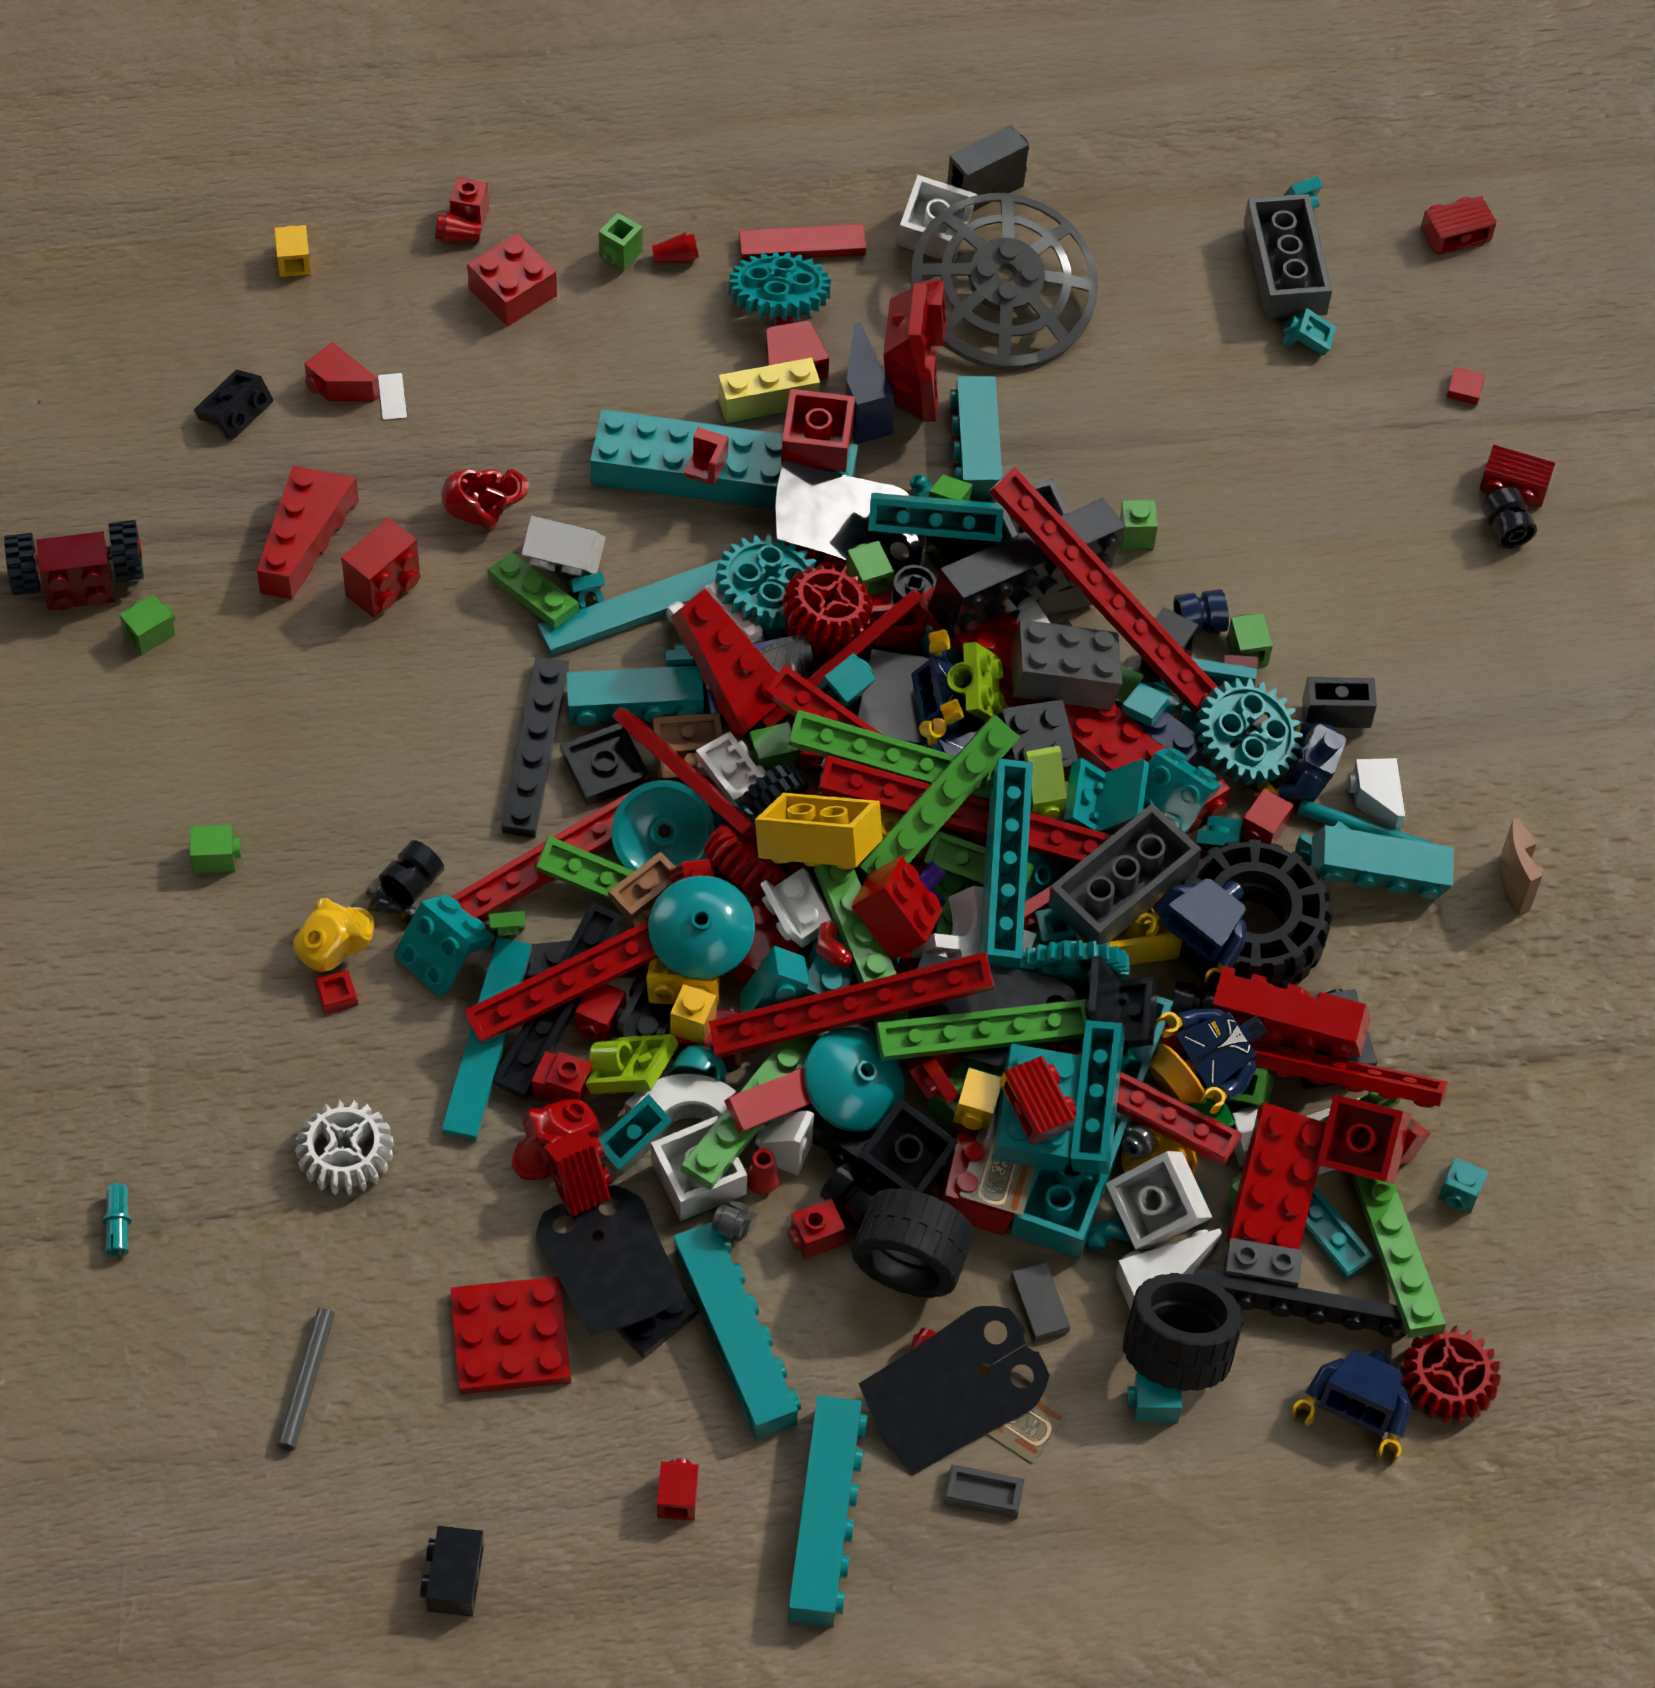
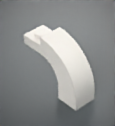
[910,886,984,959]
[625,1074,752,1140]

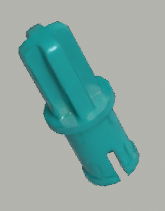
[102,1183,132,1257]

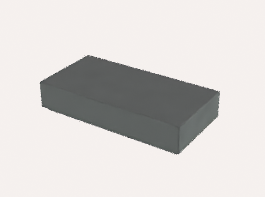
[1011,1262,1070,1341]
[943,1464,1025,1518]

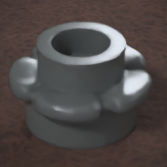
[1122,1124,1155,1158]

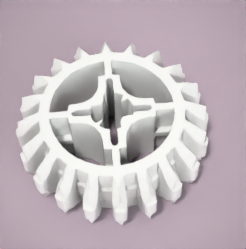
[295,1100,394,1195]

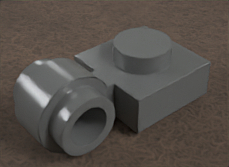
[712,1201,758,1238]

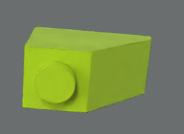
[1024,746,1067,819]

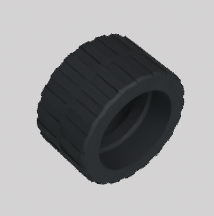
[851,1188,974,1298]
[1123,1273,1244,1391]

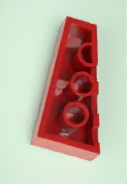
[257,466,359,599]
[671,588,778,739]
[1212,966,1371,1058]

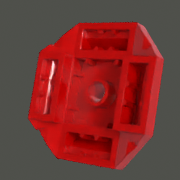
[883,280,947,422]

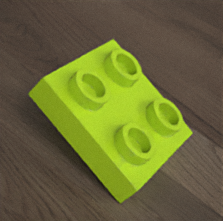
[947,642,1005,722]
[585,1034,679,1094]

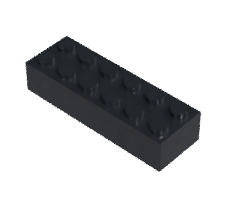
[928,498,1126,638]

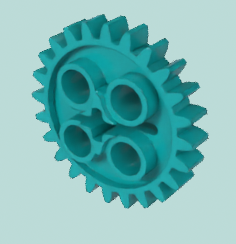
[729,251,831,321]
[715,535,816,628]
[1195,678,1303,785]
[1016,940,1130,992]

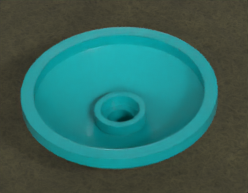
[611,780,715,871]
[648,876,755,980]
[803,1027,904,1133]

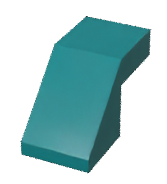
[1122,682,1182,727]

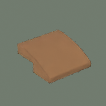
[652,713,722,780]
[1500,817,1542,916]
[608,851,675,928]

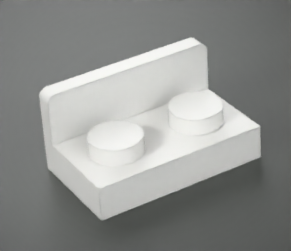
[696,732,766,805]
[761,868,836,948]

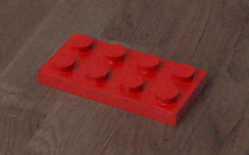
[1225,1102,1326,1250]

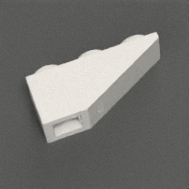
[1115,1228,1222,1310]

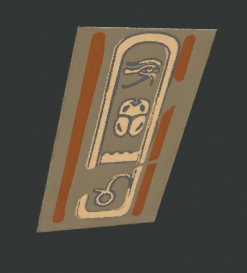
[960,1101,1036,1216]
[977,1363,1069,1464]

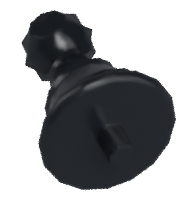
[366,881,416,924]

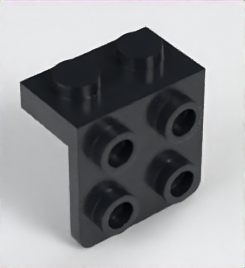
[1085,955,1158,1049]

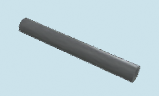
[277,1308,335,1451]

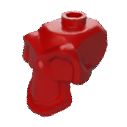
[441,469,529,531]
[512,1098,600,1180]

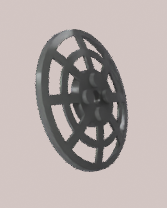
[910,193,1098,370]

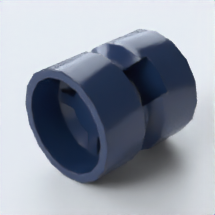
[1173,589,1229,636]

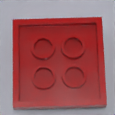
[450,1276,571,1395]

